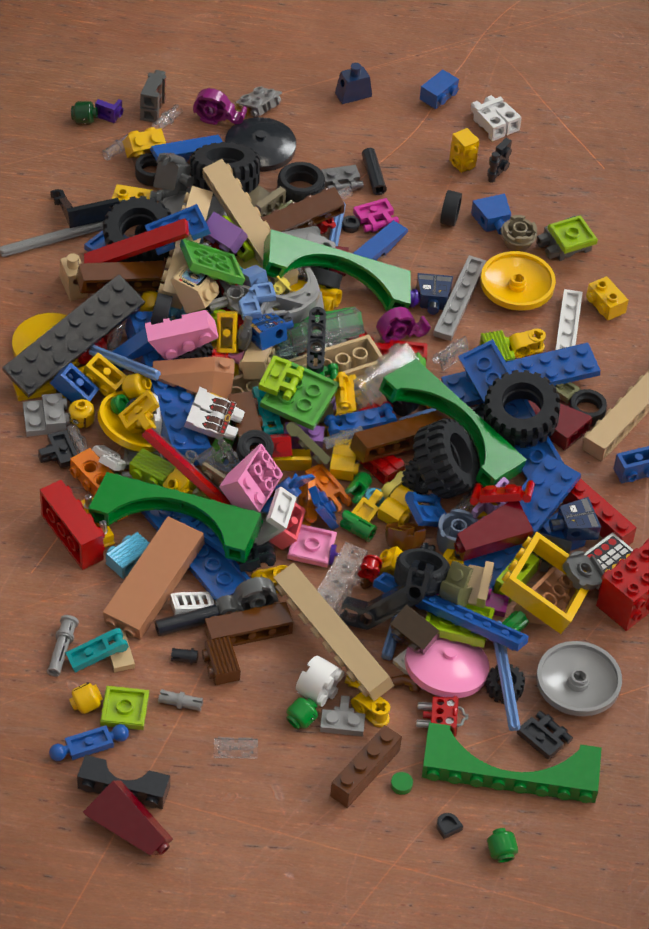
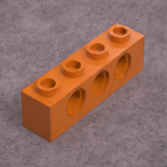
[69,448,131,522]

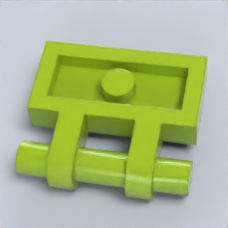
[258,355,304,401]

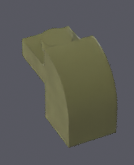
[439,561,473,607]

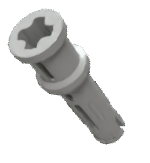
[47,615,79,677]

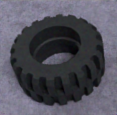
[190,142,260,196]
[103,196,175,262]
[484,370,560,448]
[413,418,480,499]

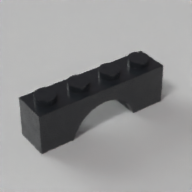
[77,755,170,809]

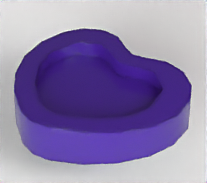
[329,544,341,565]

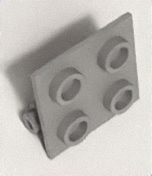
[234,86,282,117]

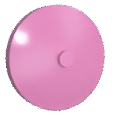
[405,637,489,698]

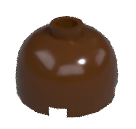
[385,522,426,552]

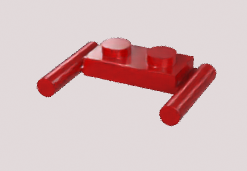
[470,480,535,505]

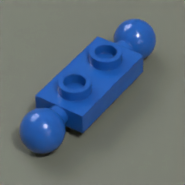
[49,724,129,761]

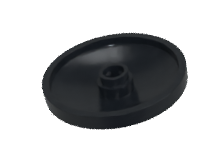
[225,117,296,172]

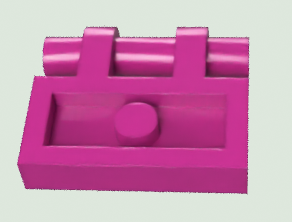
[353,198,399,233]

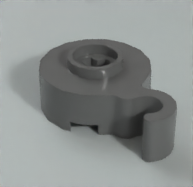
[216,577,278,616]

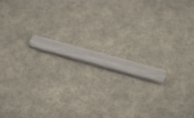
[0,221,103,257]

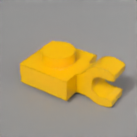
[352,489,383,522]

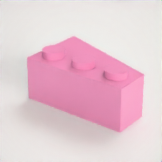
[145,310,218,360]

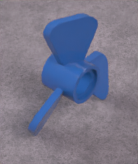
[261,473,315,515]

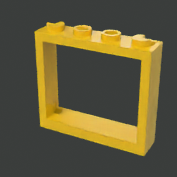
[499,532,589,634]

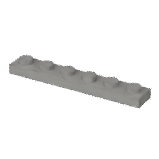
[433,255,486,341]

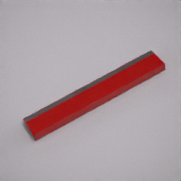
[142,427,232,505]

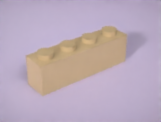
[239,341,283,379]

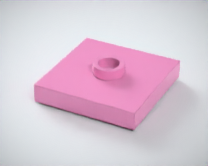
[287,525,337,568]

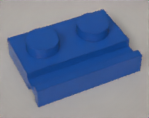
[308,485,339,530]

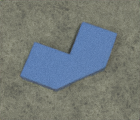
[238,282,276,320]

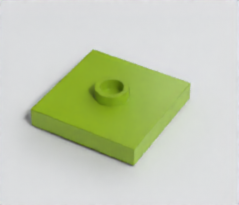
[548,215,598,254]
[100,686,149,730]

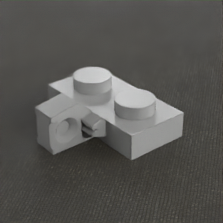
[320,695,365,737]

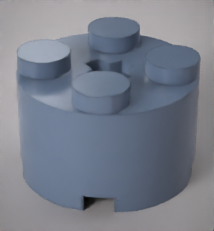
[436,509,478,556]

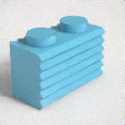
[106,532,150,579]

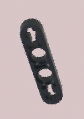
[306,307,326,374]

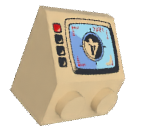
[170,263,220,314]

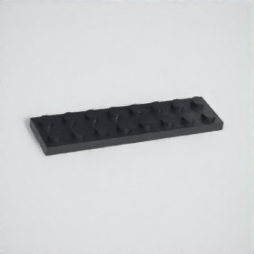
[2,274,145,398]

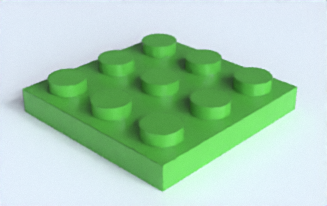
[179,239,245,286]
[260,362,340,430]

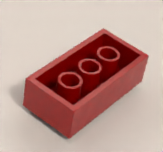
[40,480,105,570]

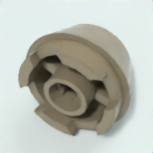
[501,215,538,252]

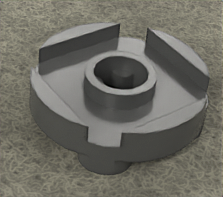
[562,551,604,590]

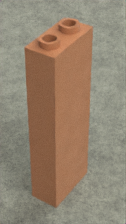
[103,516,205,640]

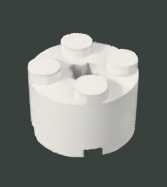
[296,655,344,707]

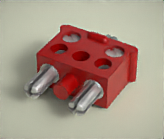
[416,696,469,737]

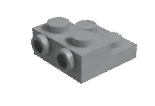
[23,393,70,437]

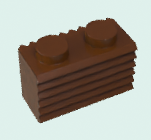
[202,636,241,685]

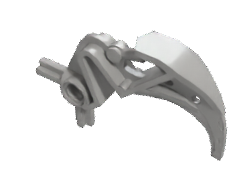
[208,267,320,324]

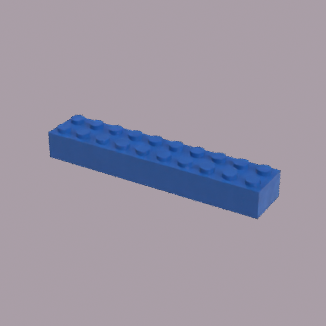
[124,311,211,465]

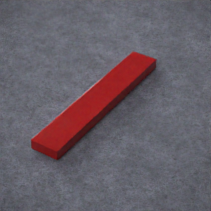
[84,218,189,263]

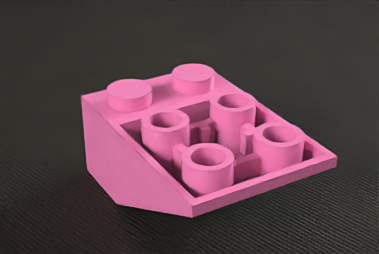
[219,444,283,513]

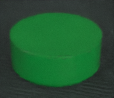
[110,394,129,415]
[391,772,413,795]

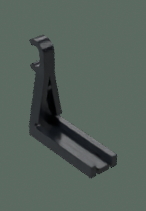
[50,189,120,228]

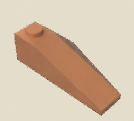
[152,356,234,400]
[513,566,573,625]

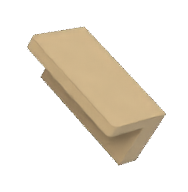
[467,561,494,608]

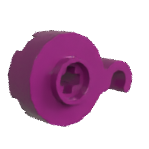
[193,88,247,125]
[376,307,431,342]

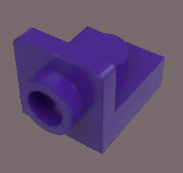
[95,99,124,123]

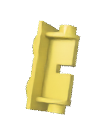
[273,276,291,295]

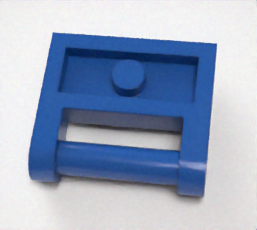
[405,491,446,527]

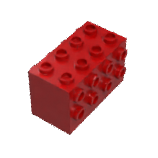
[596,538,649,631]

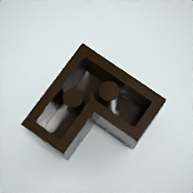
[390,604,440,655]

